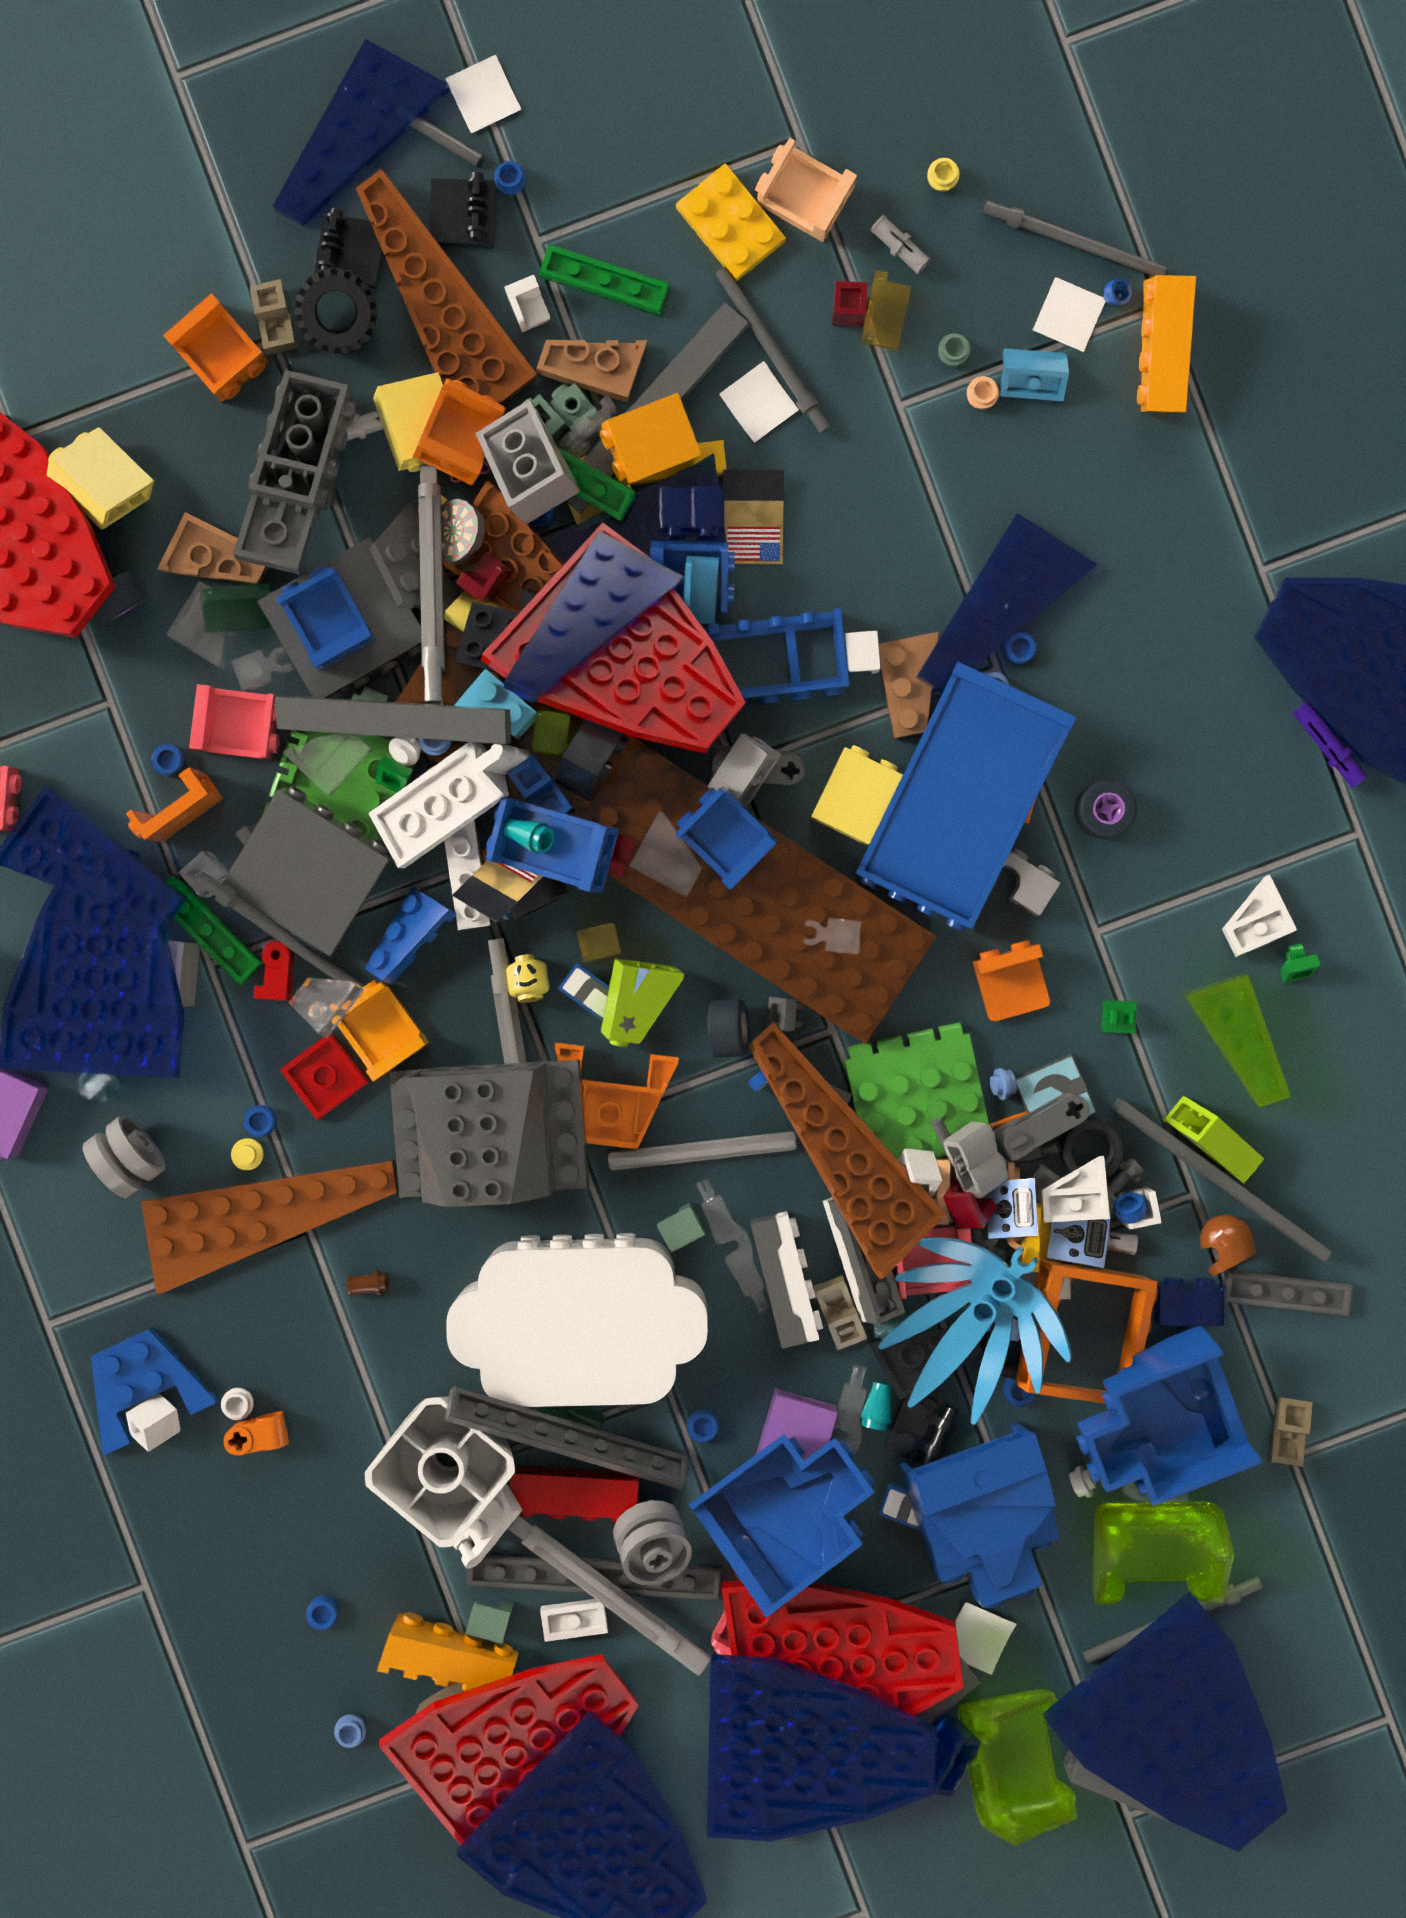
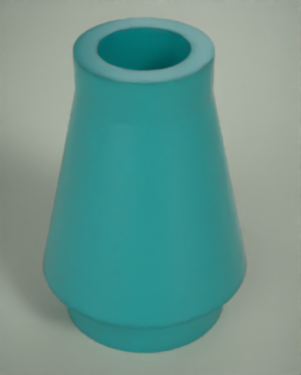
[504,819,554,854]
[860,1382,892,1431]

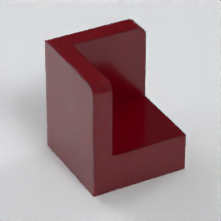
[832,281,868,327]
[456,552,513,602]
[608,833,637,878]
[943,1180,997,1229]

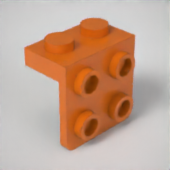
[972,940,1050,1021]

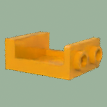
[600,393,702,485]
[329,980,430,1082]

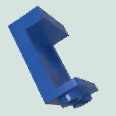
[650,541,735,613]
[276,566,376,671]
[675,786,779,890]

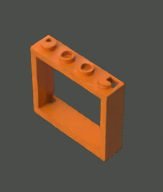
[1015,1258,1158,1404]

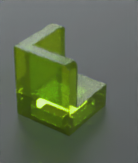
[531,710,570,756]

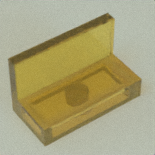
[860,270,911,351]

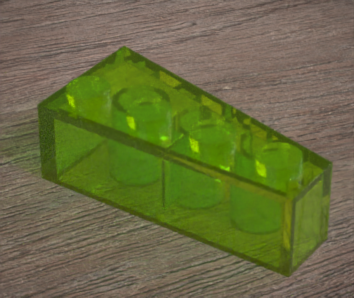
[1181,973,1291,1107]

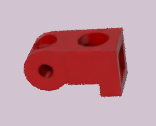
[254,941,295,1001]

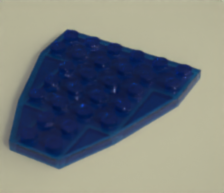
[1254,578,1406,785]
[0,849,185,1078]
[1042,1592,1288,1852]
[707,1654,937,1842]
[456,1710,708,1918]

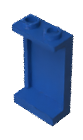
[486,797,619,893]

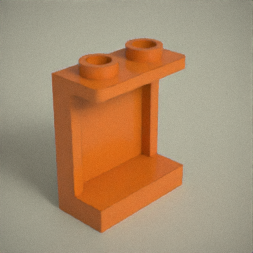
[163,293,269,403]
[412,379,506,486]
[126,767,224,843]

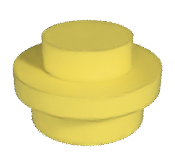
[927,158,960,192]
[231,1138,264,1170]

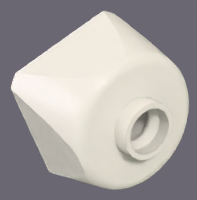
[365,1396,515,1547]

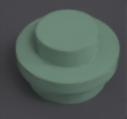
[938,333,970,367]

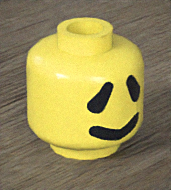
[506,954,550,1003]

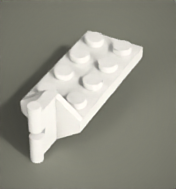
[369,742,531,868]

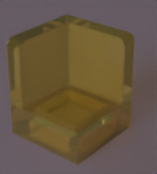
[576,923,622,962]

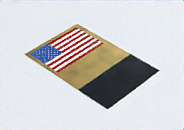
[723,470,784,564]
[451,861,543,922]

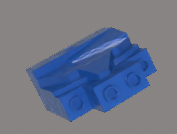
[1076,1325,1262,1506]
[899,1422,1060,1608]
[689,1434,875,1618]

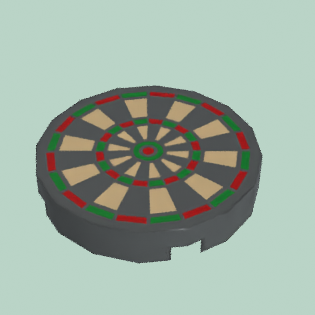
[441,499,485,565]

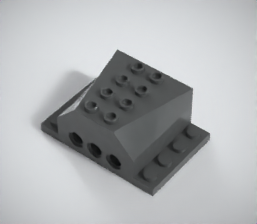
[389,1059,589,1207]

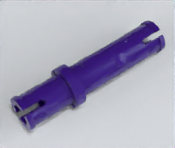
[1291,701,1368,789]

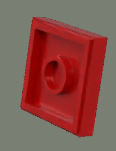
[280,1032,370,1121]

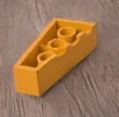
[1137,275,1196,413]
[377,1612,519,1691]

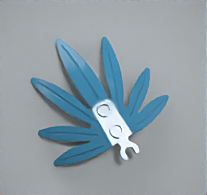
[878,1237,1072,1425]

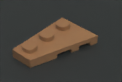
[536,340,647,403]
[157,512,269,586]
[878,632,939,739]

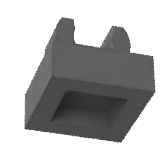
[766,997,804,1031]

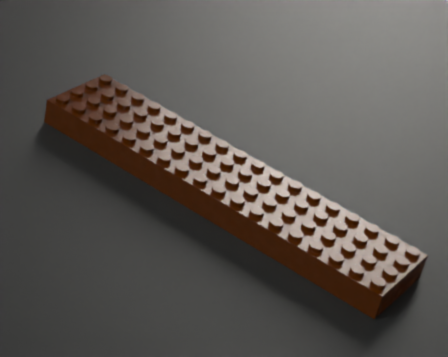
[396,622,937,1044]

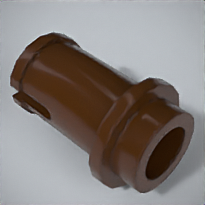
[346,1270,389,1297]

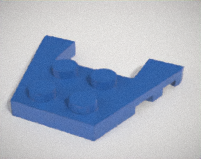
[91,1328,219,1455]

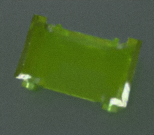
[1093,1501,1235,1604]
[958,1688,1077,1846]

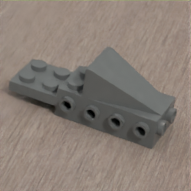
[233,370,356,574]

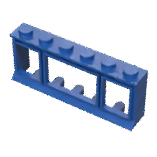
[703,608,850,706]

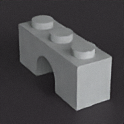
[1003,847,1060,916]

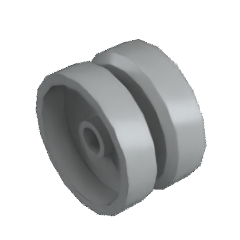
[83,1115,165,1199]
[613,1500,692,1585]

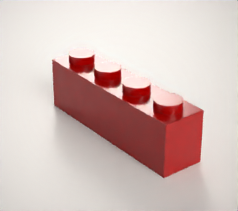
[510,1465,639,1522]

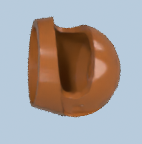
[1200,1214,1256,1276]

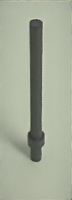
[983,200,1167,276]
[715,267,831,434]
[195,871,362,994]
[1082,1576,1263,1664]

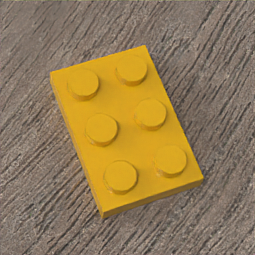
[676,163,786,282]

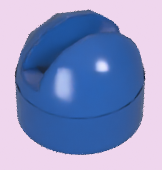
[1103,277,1132,306]

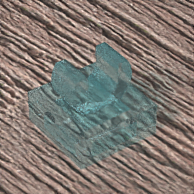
[77,1057,119,1101]

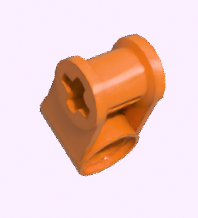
[224,1411,290,1456]

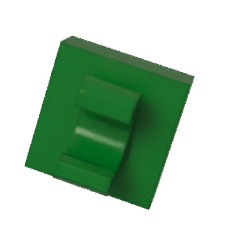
[375,755,414,793]
[1279,944,1321,983]
[1101,1000,1137,1033]

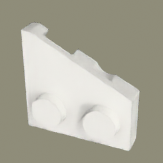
[1222,875,1297,957]
[1041,1156,1110,1223]

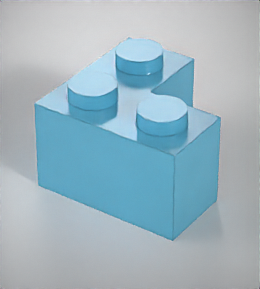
[454,669,539,740]

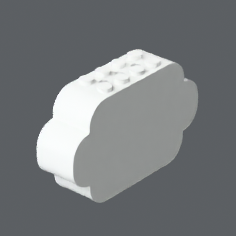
[446,1233,708,1407]

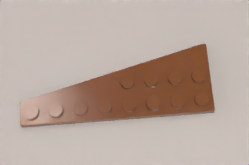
[356,169,538,405]
[442,480,564,612]
[748,1022,947,1279]
[141,1160,399,1294]

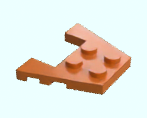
[555,1042,679,1149]

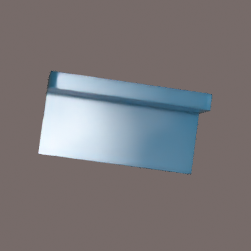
[999,348,1069,401]
[684,556,719,624]

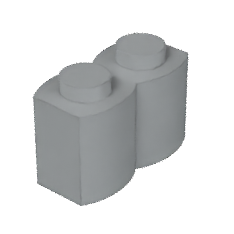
[944,1121,1008,1199]

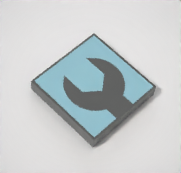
[1015,1054,1097,1117]

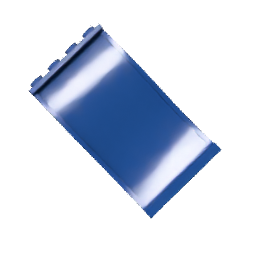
[856,662,1077,931]

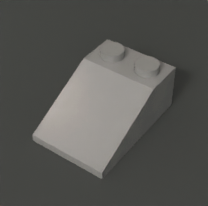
[475,399,580,525]

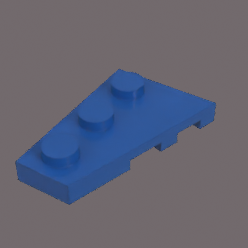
[365,886,457,985]

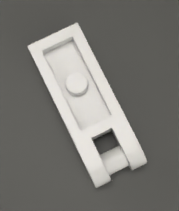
[454,1484,522,1568]

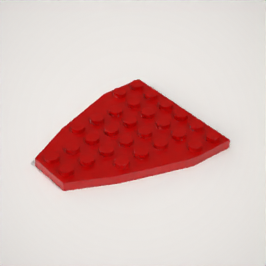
[0,413,116,638]
[481,523,746,754]
[721,1580,964,1765]
[379,1654,639,1879]

